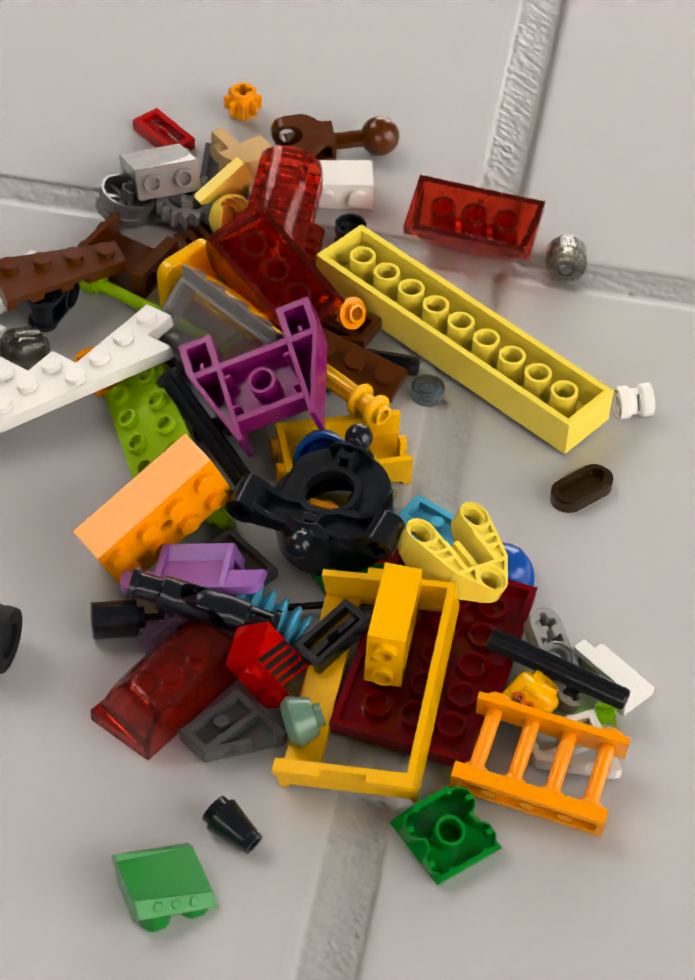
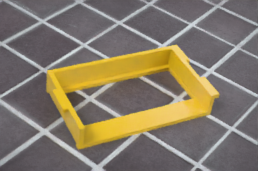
[271,567,460,803]

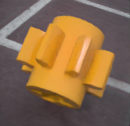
[224,82,262,121]

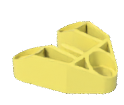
[397,502,508,603]

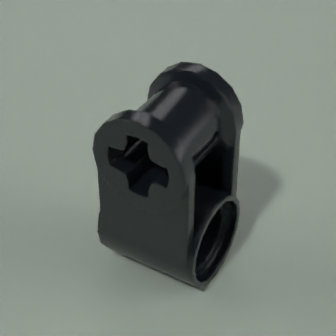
[27,282,80,333]

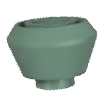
[280,696,326,748]

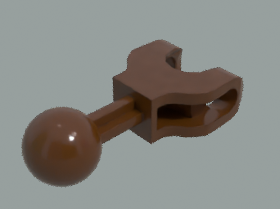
[271,114,399,160]

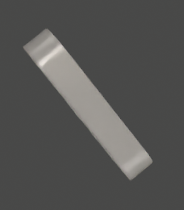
[524,607,588,714]

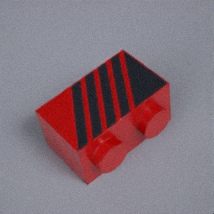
[225,622,308,708]

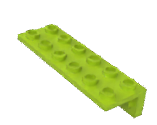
[104,362,237,531]

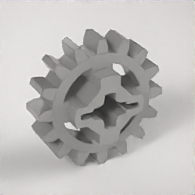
[156,175,213,230]

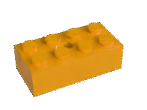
[73,434,233,585]

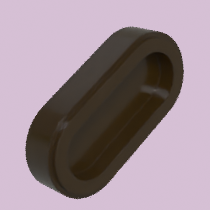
[550,464,613,513]

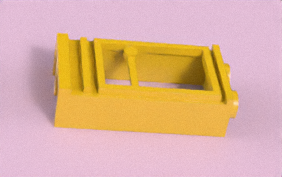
[270,410,413,485]

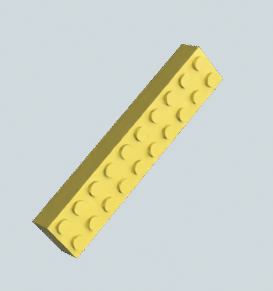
[315,224,613,454]

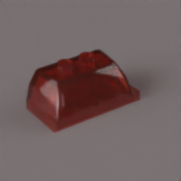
[403,175,545,262]
[205,200,345,332]
[90,619,238,761]

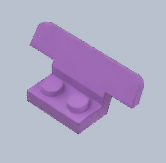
[120,543,268,595]

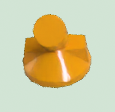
[319,295,366,330]

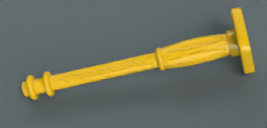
[157,238,392,426]

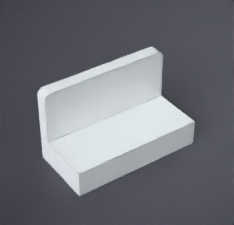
[573,639,654,716]

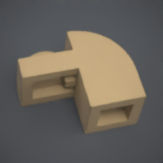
[210,127,278,181]

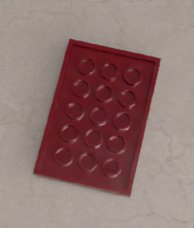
[329,548,538,767]

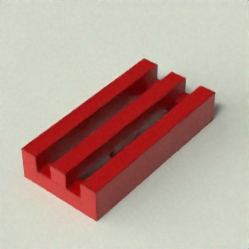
[133,108,195,150]

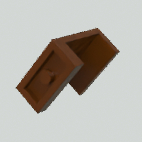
[77,212,179,299]

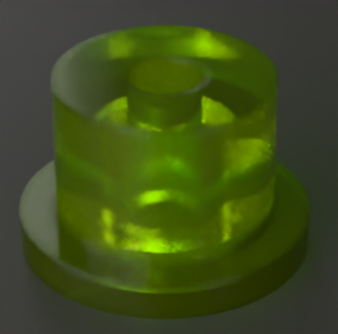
[596,702,617,728]

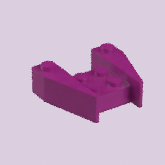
[178,296,327,458]

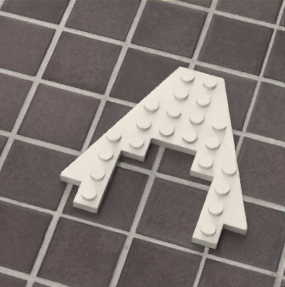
[0,249,174,433]

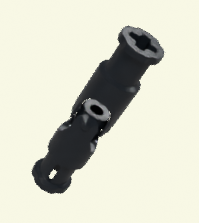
[126,566,283,632]

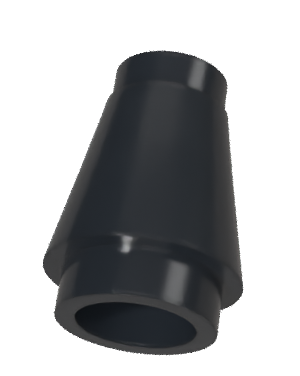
[202,796,262,854]

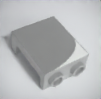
[119,144,201,201]

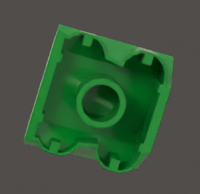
[389,786,502,885]
[111,843,217,932]

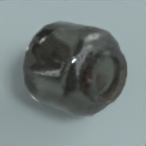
[545,235,587,283]
[0,326,50,370]

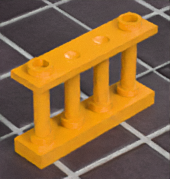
[450,691,631,837]

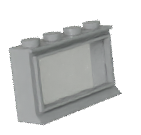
[158,264,285,371]

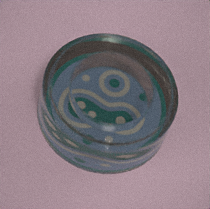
[410,374,445,407]

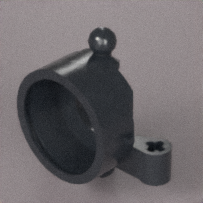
[225,423,405,576]

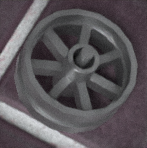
[95,173,156,228]

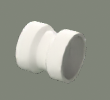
[612,383,655,420]

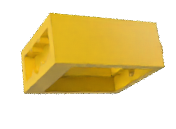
[364,562,423,687]

